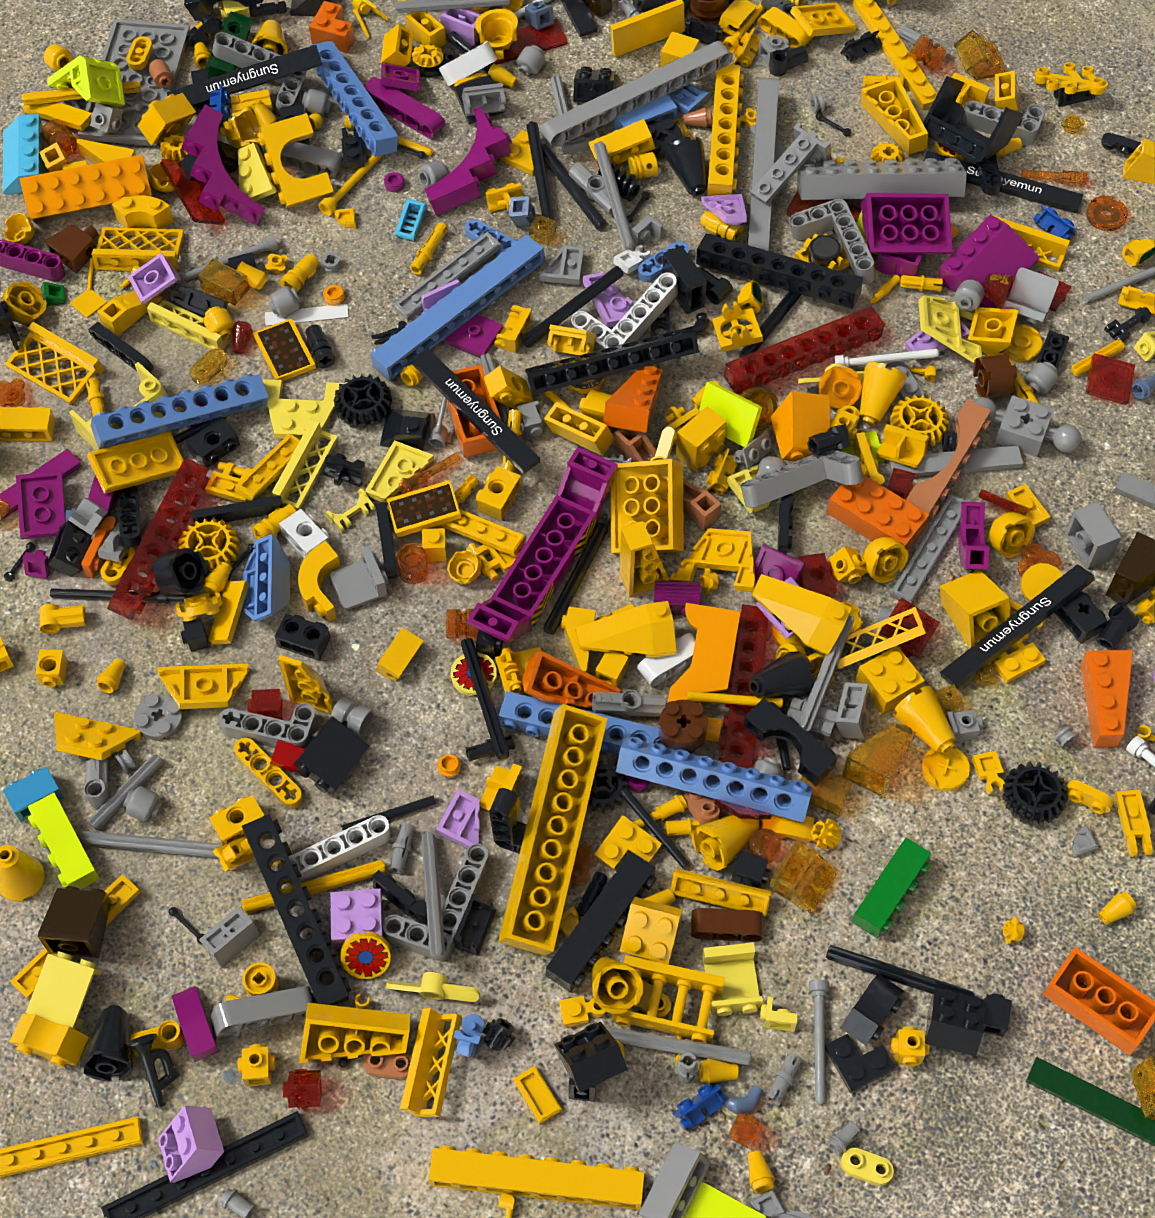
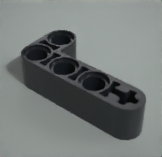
[489,788,527,854]

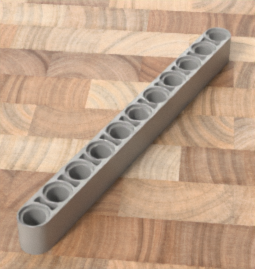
[540,41,733,147]
[748,77,779,251]

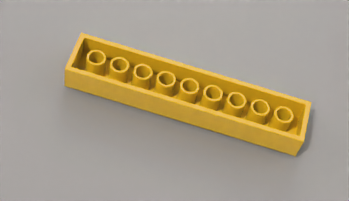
[498,704,608,956]

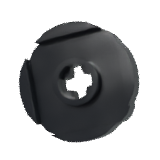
[647,119,683,158]

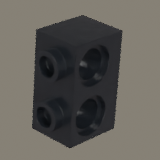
[46,520,92,577]
[274,614,331,661]

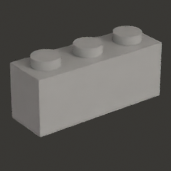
[639,1142,711,1218]

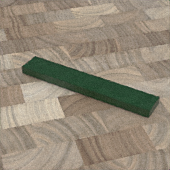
[1025,1057,1155,1146]

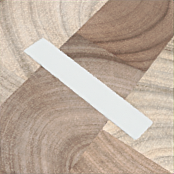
[265,304,348,326]

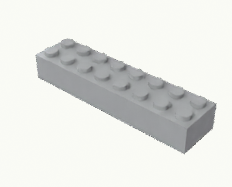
[797,158,967,200]

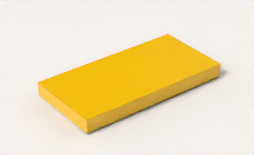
[610,0,685,58]
[87,431,188,494]

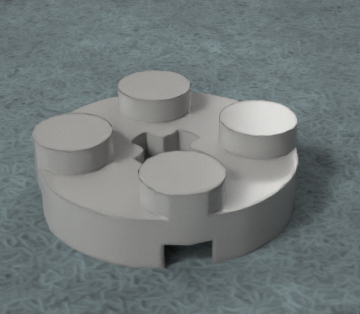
[134,694,183,741]

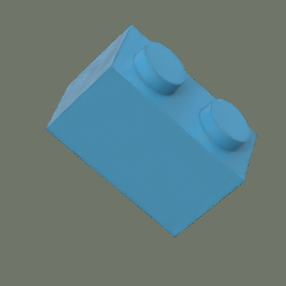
[3,766,64,822]

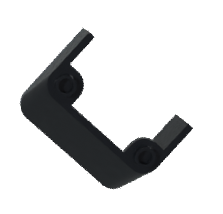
[923,76,1024,163]

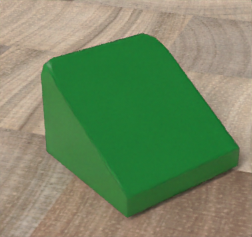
[40,282,66,307]

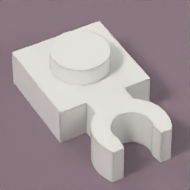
[613,245,650,274]

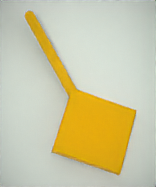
[69,258,107,319]

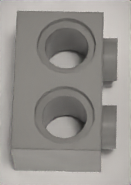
[835,682,874,739]

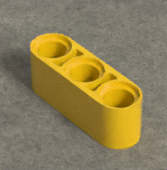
[758,7,813,49]

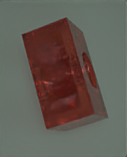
[797,553,837,598]

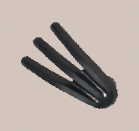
[371,321,407,345]

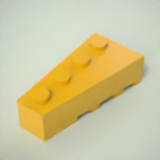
[861,77,928,155]
[619,521,670,597]
[299,1003,410,1064]

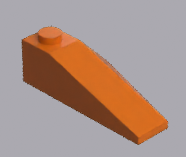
[522,650,621,708]

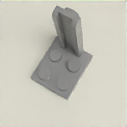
[750,122,832,205]

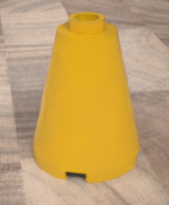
[252,20,289,55]
[859,362,907,425]
[893,686,956,753]
[691,811,759,871]
[0,845,45,902]
[592,957,643,1014]

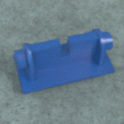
[210,84,231,122]
[1033,205,1075,240]
[672,1083,727,1130]

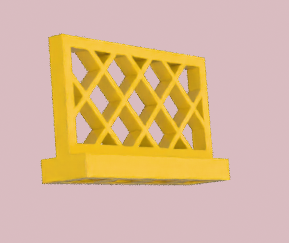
[92,227,184,272]
[4,322,105,405]

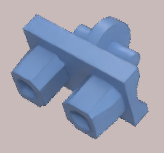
[453,1014,486,1057]

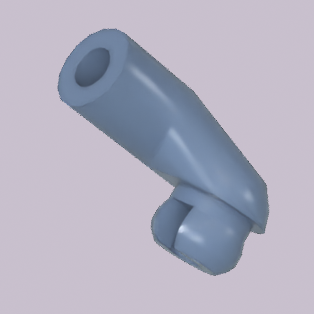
[727,1085,763,1115]

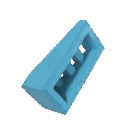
[394,198,428,241]

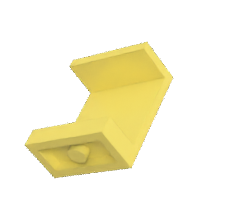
[702,942,763,1016]
[26,951,102,1030]

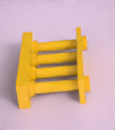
[612,955,725,1043]

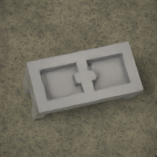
[462,83,506,116]
[199,907,260,968]

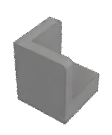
[68,498,108,535]

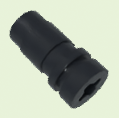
[305,325,336,368]

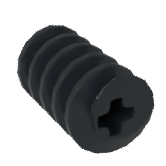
[597,162,642,202]

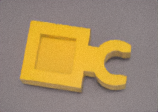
[972,751,1005,795]
[559,996,605,1028]

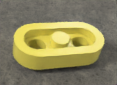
[841,1148,894,1186]

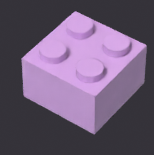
[330,889,384,950]

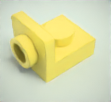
[1134,331,1155,361]
[760,996,797,1032]

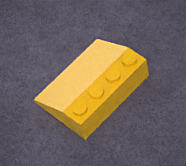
[611,459,684,553]

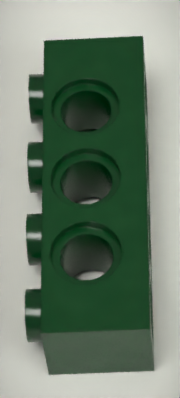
[205,11,253,79]

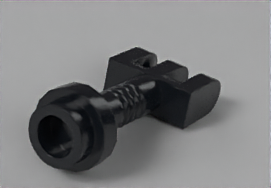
[1104,307,1151,342]

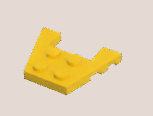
[670,528,756,592]

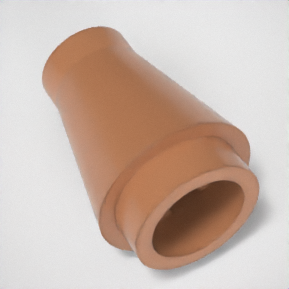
[683,107,713,127]

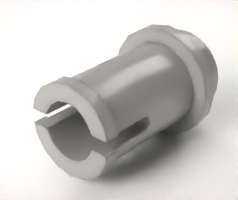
[828,1121,861,1155]
[220,1188,255,1218]

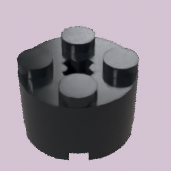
[151,548,207,596]

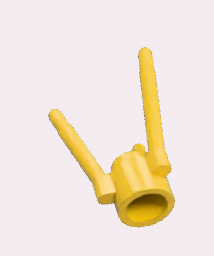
[352,0,389,39]

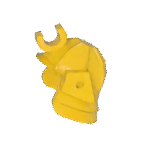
[475,9,518,60]
[219,106,261,148]

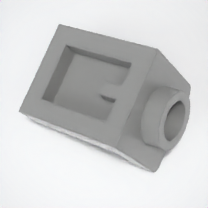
[631,215,663,246]

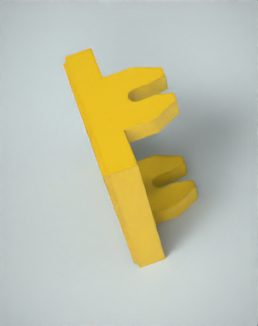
[712,301,763,352]

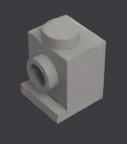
[758,35,790,67]
[517,401,545,439]
[946,710,983,743]

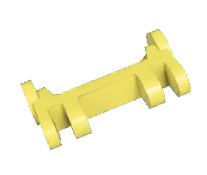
[325,488,376,532]

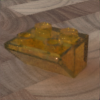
[954,30,1005,80]
[769,839,837,914]

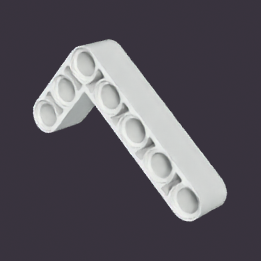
[571,273,678,350]

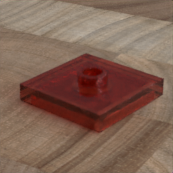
[1085,353,1135,405]

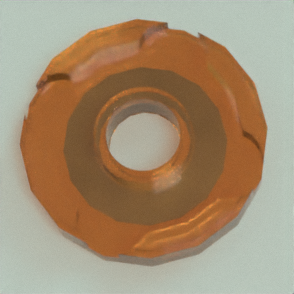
[1086,196,1128,231]

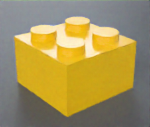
[138,93,196,146]
[675,406,727,472]
[856,645,925,715]
[620,897,683,964]

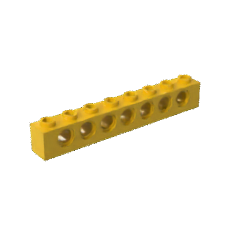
[707,65,744,196]

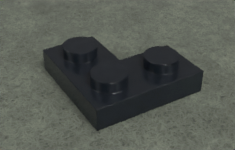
[825,1034,896,1093]

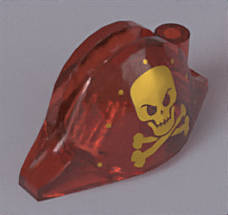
[982,273,1016,309]

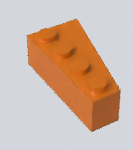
[603,365,663,433]
[1080,650,1133,748]

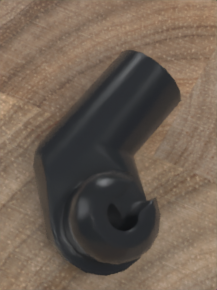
[690,312,709,336]

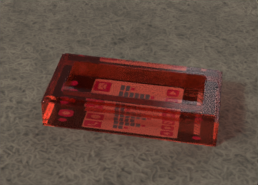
[979,489,1028,515]

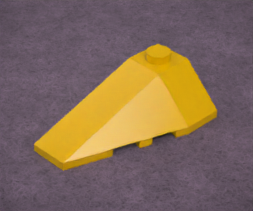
[752,574,852,656]
[575,601,677,658]
[278,655,334,715]

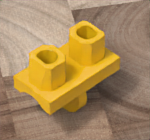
[485,183,523,213]
[661,406,700,444]
[213,836,256,872]

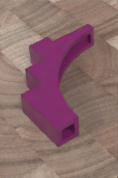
[181,105,265,226]
[424,107,512,216]

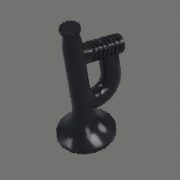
[126,1033,180,1108]

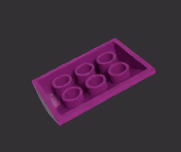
[861,193,953,254]
[939,214,1040,308]

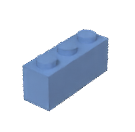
[614,94,677,130]

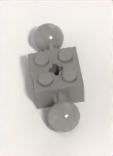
[973,395,1082,457]

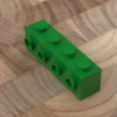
[852,837,931,938]

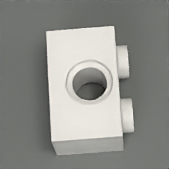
[279,509,330,559]

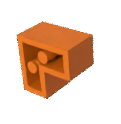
[309,1,355,53]

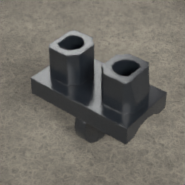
[324,453,365,487]

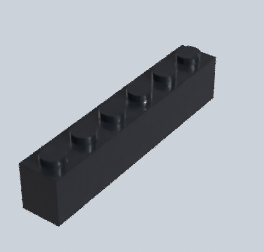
[546,852,657,993]

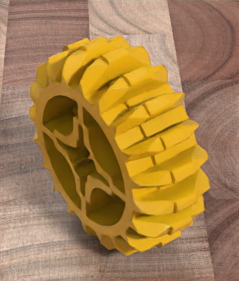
[890,394,949,448]
[179,517,240,572]

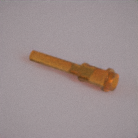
[1020,169,1087,186]
[399,453,460,494]

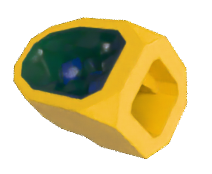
[1121,238,1155,266]
[737,280,763,314]

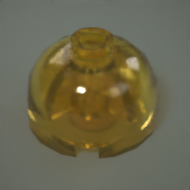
[740,387,778,430]

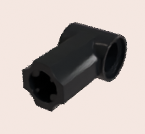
[769,46,808,76]
[698,267,733,305]
[807,424,852,455]
[1097,602,1139,650]

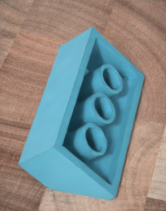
[3,114,44,194]

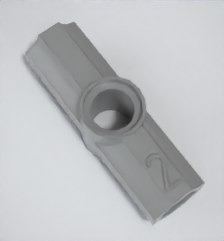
[569,162,613,214]
[592,690,666,719]

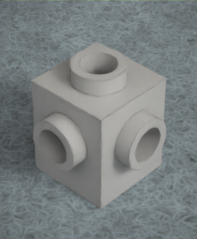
[90,103,123,135]

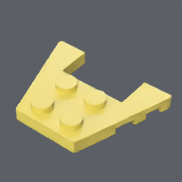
[919,295,982,363]
[262,379,345,440]

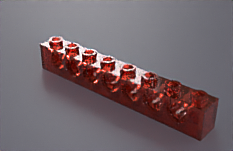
[723,306,885,394]
[107,457,210,621]
[718,604,768,783]

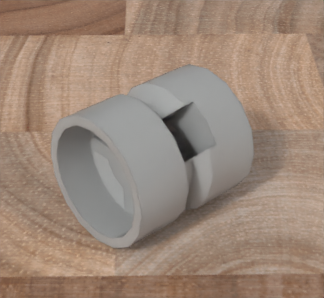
[330,696,374,738]

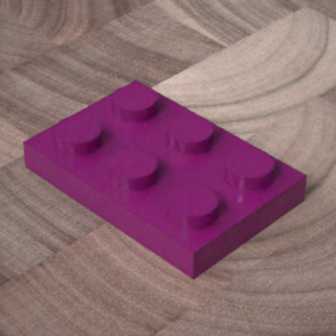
[16,471,66,540]

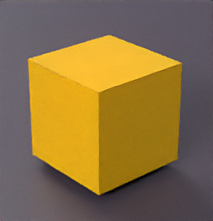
[660,32,699,68]

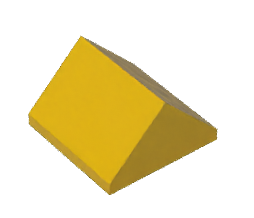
[968,307,1019,355]

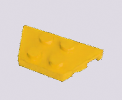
[157,663,249,709]
[54,712,141,761]

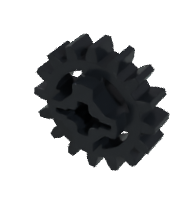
[587,760,628,813]

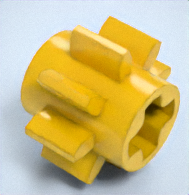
[811,818,842,850]

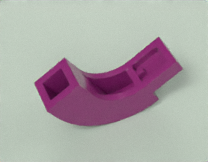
[958,501,989,570]

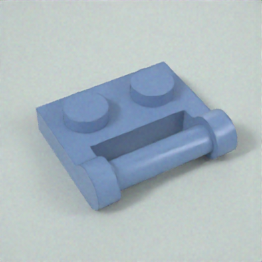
[668,83,711,114]

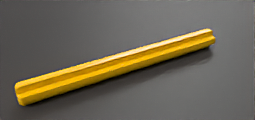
[22,81,141,105]
[242,860,386,914]

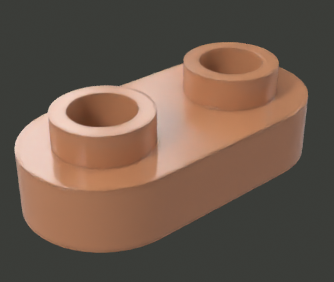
[684,791,720,824]
[363,1053,412,1080]

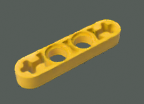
[234,737,303,809]

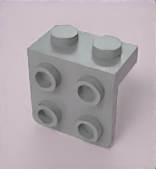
[1003,267,1059,324]
[330,546,389,610]

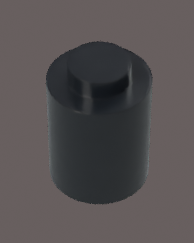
[225,252,257,279]

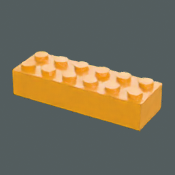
[19,155,153,221]

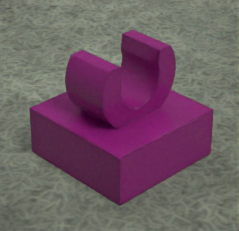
[23,550,50,579]

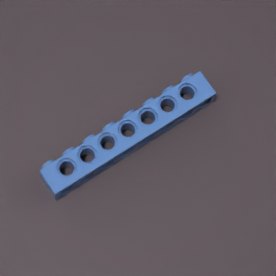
[310,41,398,157]
[90,374,269,449]
[499,691,672,767]
[616,737,813,823]

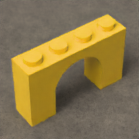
[257,113,334,209]

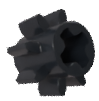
[483,1018,516,1051]

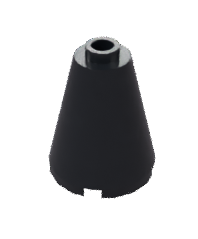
[664,137,707,196]
[749,651,815,698]
[79,1005,133,1081]

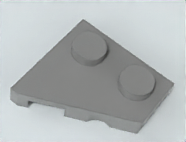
[540,245,584,285]

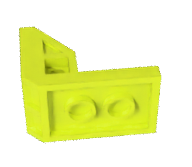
[47,55,125,108]

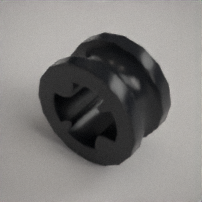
[942,431,956,451]

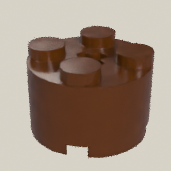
[973,352,1017,399]
[659,700,708,754]

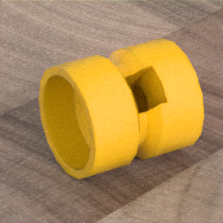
[242,962,280,997]

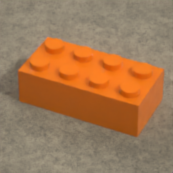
[443,364,501,458]
[827,474,930,550]
[1042,947,1155,1056]

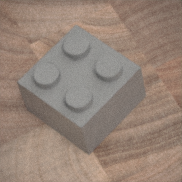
[1064,502,1121,570]

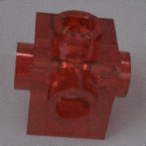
[283,1069,322,1109]

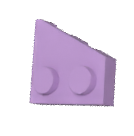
[435,789,480,849]

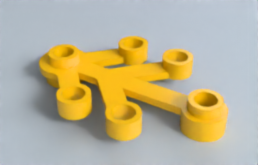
[1034,62,1108,95]

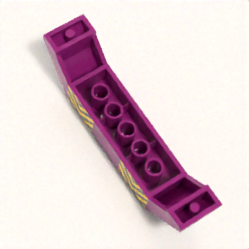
[467,447,618,643]

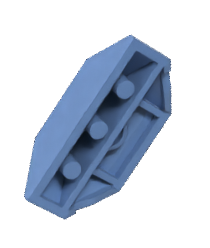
[243,534,290,622]

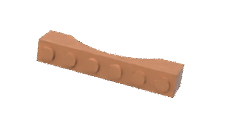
[906,399,992,520]
[614,428,721,531]

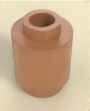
[149,59,174,88]

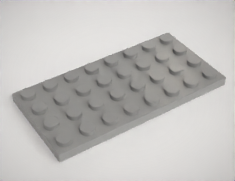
[78,19,190,146]

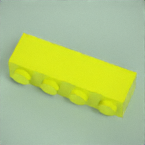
[28,793,100,890]

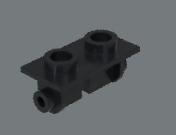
[187,12,223,48]
[682,17,725,44]
[840,30,882,61]
[1053,85,1095,107]

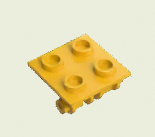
[495,646,541,695]

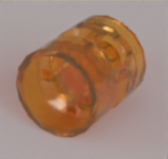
[909,34,946,71]
[41,119,78,156]
[397,543,428,584]
[446,609,479,639]

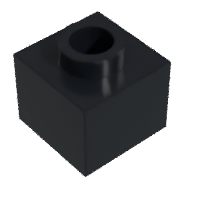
[180,617,209,652]

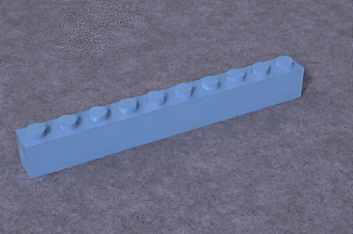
[370,235,545,381]

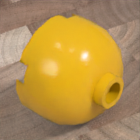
[2,281,47,324]
[989,512,1035,558]
[863,537,909,583]

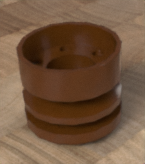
[689,0,729,25]

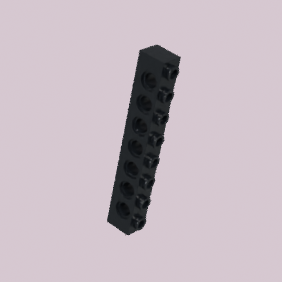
[696,233,863,309]
[525,327,699,395]
[242,814,352,1006]

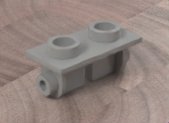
[734,430,773,470]

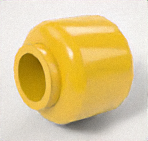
[43,44,73,72]
[203,306,235,339]

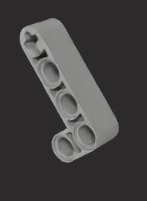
[961,101,1045,145]
[261,142,343,178]
[219,703,318,749]
[210,986,315,1044]

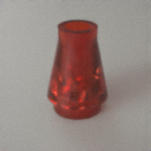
[232,321,253,354]

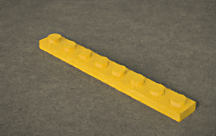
[853,0,937,110]

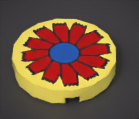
[451,652,497,696]

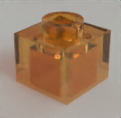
[728,1113,763,1150]

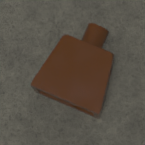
[45,225,99,274]

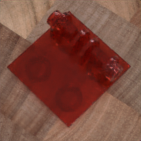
[879,597,940,658]

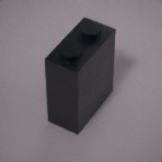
[662,245,707,315]
[293,716,369,794]

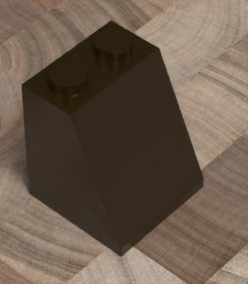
[1105,531,1155,605]
[37,886,112,958]

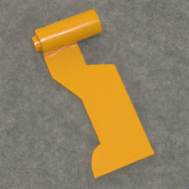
[667,603,740,743]

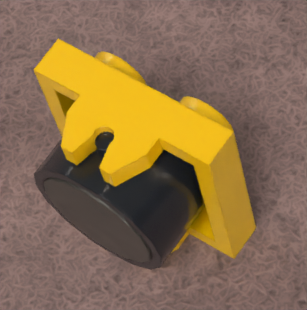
[794,233,850,271]

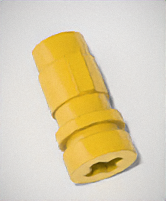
[700,210,744,242]
[280,254,320,293]
[251,504,297,540]

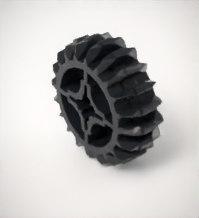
[334,373,393,429]
[1002,761,1068,826]

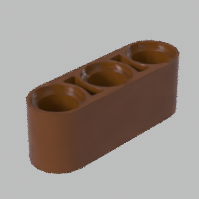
[691,908,764,942]

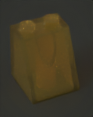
[842,722,916,798]

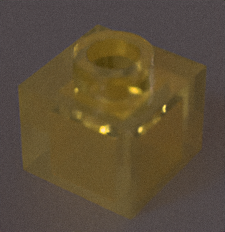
[529,214,556,246]
[934,684,964,716]

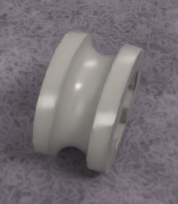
[810,94,825,113]
[321,252,341,273]
[1054,726,1079,748]
[115,750,136,774]

